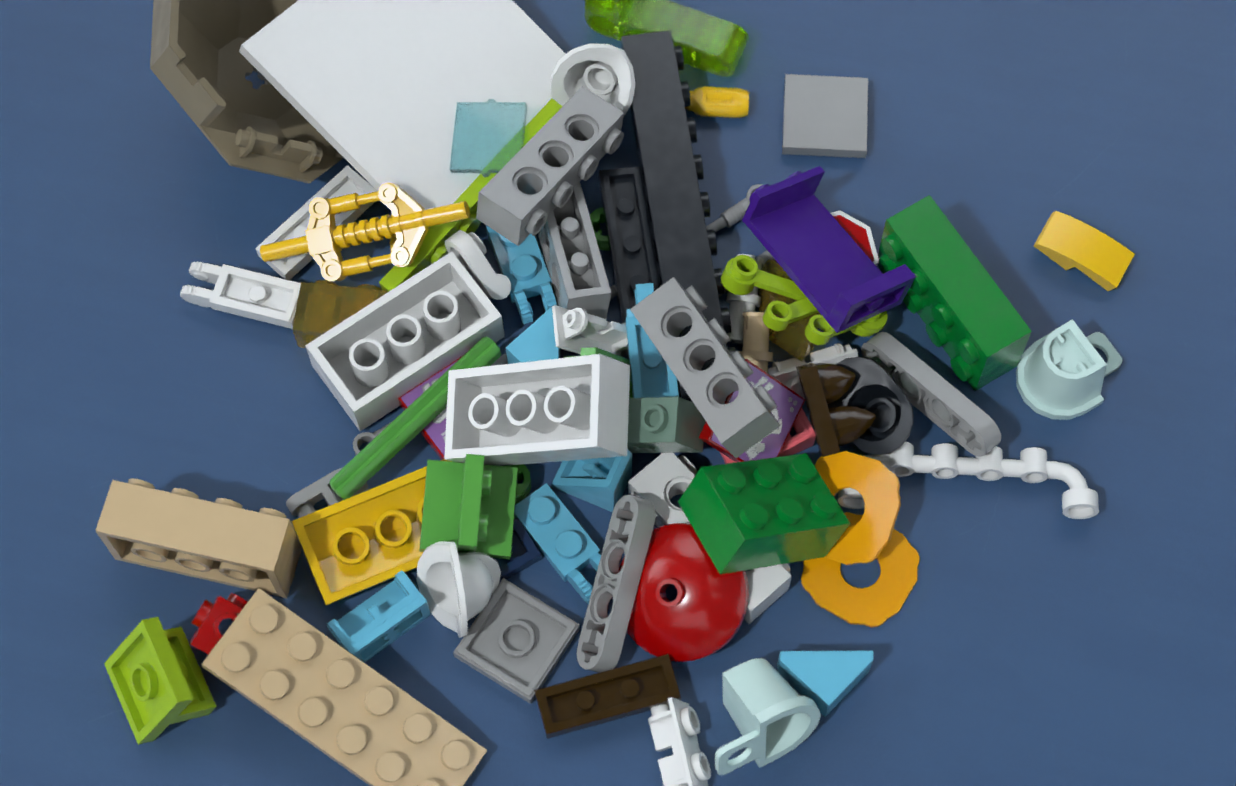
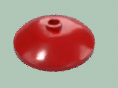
[619,523,749,662]

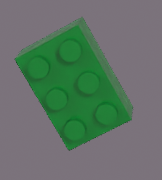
[678,453,851,574]

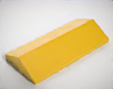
[292,459,453,606]

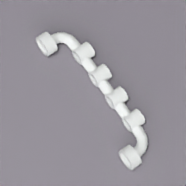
[838,442,1099,519]

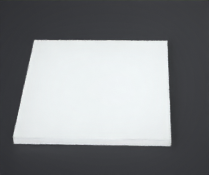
[239,0,565,228]

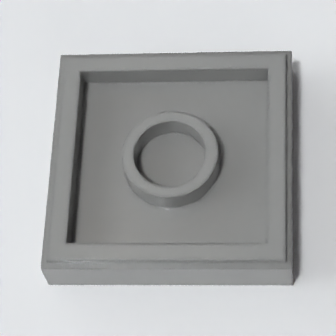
[782,74,868,158]
[453,578,580,704]

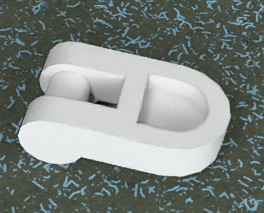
[445,230,511,300]

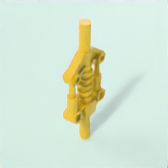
[260,183,470,281]

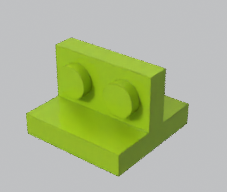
[104,617,217,745]

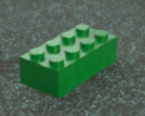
[878,195,1032,391]

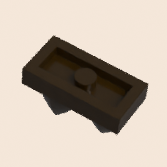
[796,362,876,457]

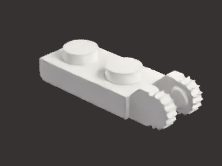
[180,261,307,329]

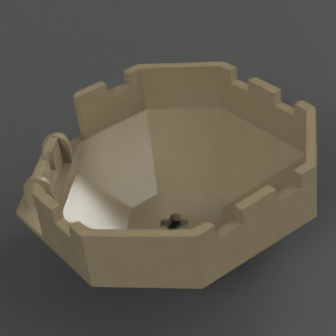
[150,0,344,183]

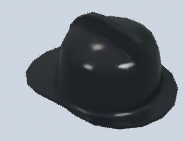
[827,357,914,455]

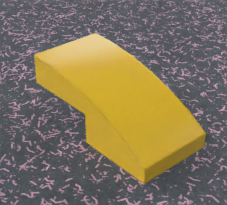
[1033,211,1135,291]

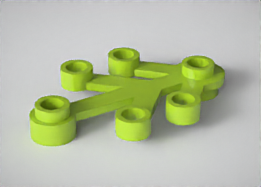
[721,255,888,345]

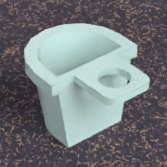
[1016,319,1122,420]
[715,658,821,775]

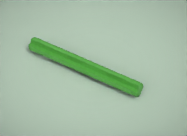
[329,336,501,500]

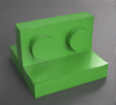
[419,454,518,559]

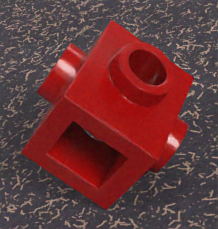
[189,592,248,655]

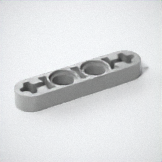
[861,331,1001,457]
[577,495,656,673]

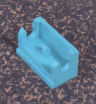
[327,570,431,663]

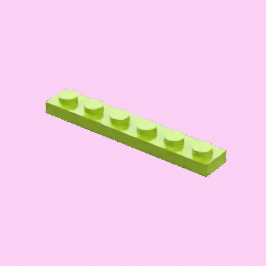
[379,98,563,295]

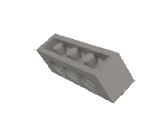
[476,86,624,246]
[538,182,611,319]
[630,277,781,458]

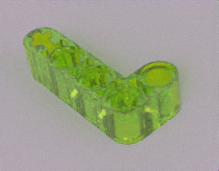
[585,0,749,77]

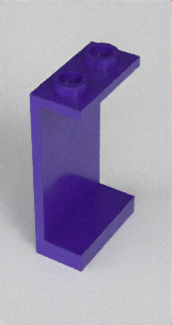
[742,166,916,333]

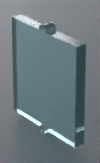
[450,99,527,177]

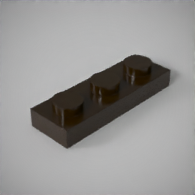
[535,654,681,739]

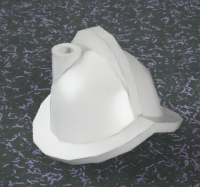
[551,43,636,116]
[416,541,501,638]

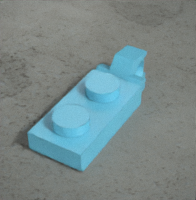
[625,283,679,398]

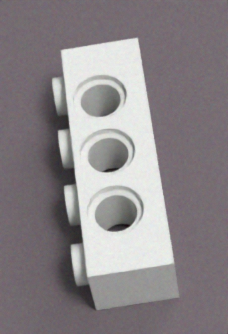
[628,453,792,624]

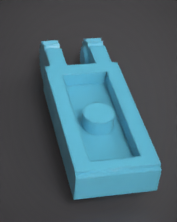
[486,226,557,324]
[514,483,601,604]

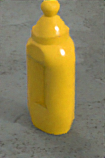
[685,86,749,118]

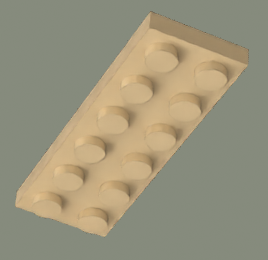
[202,588,487,786]

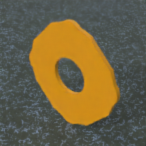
[815,451,901,565]
[801,512,920,627]

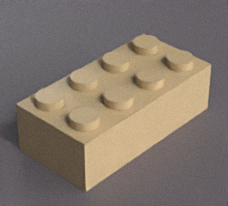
[95,478,302,598]

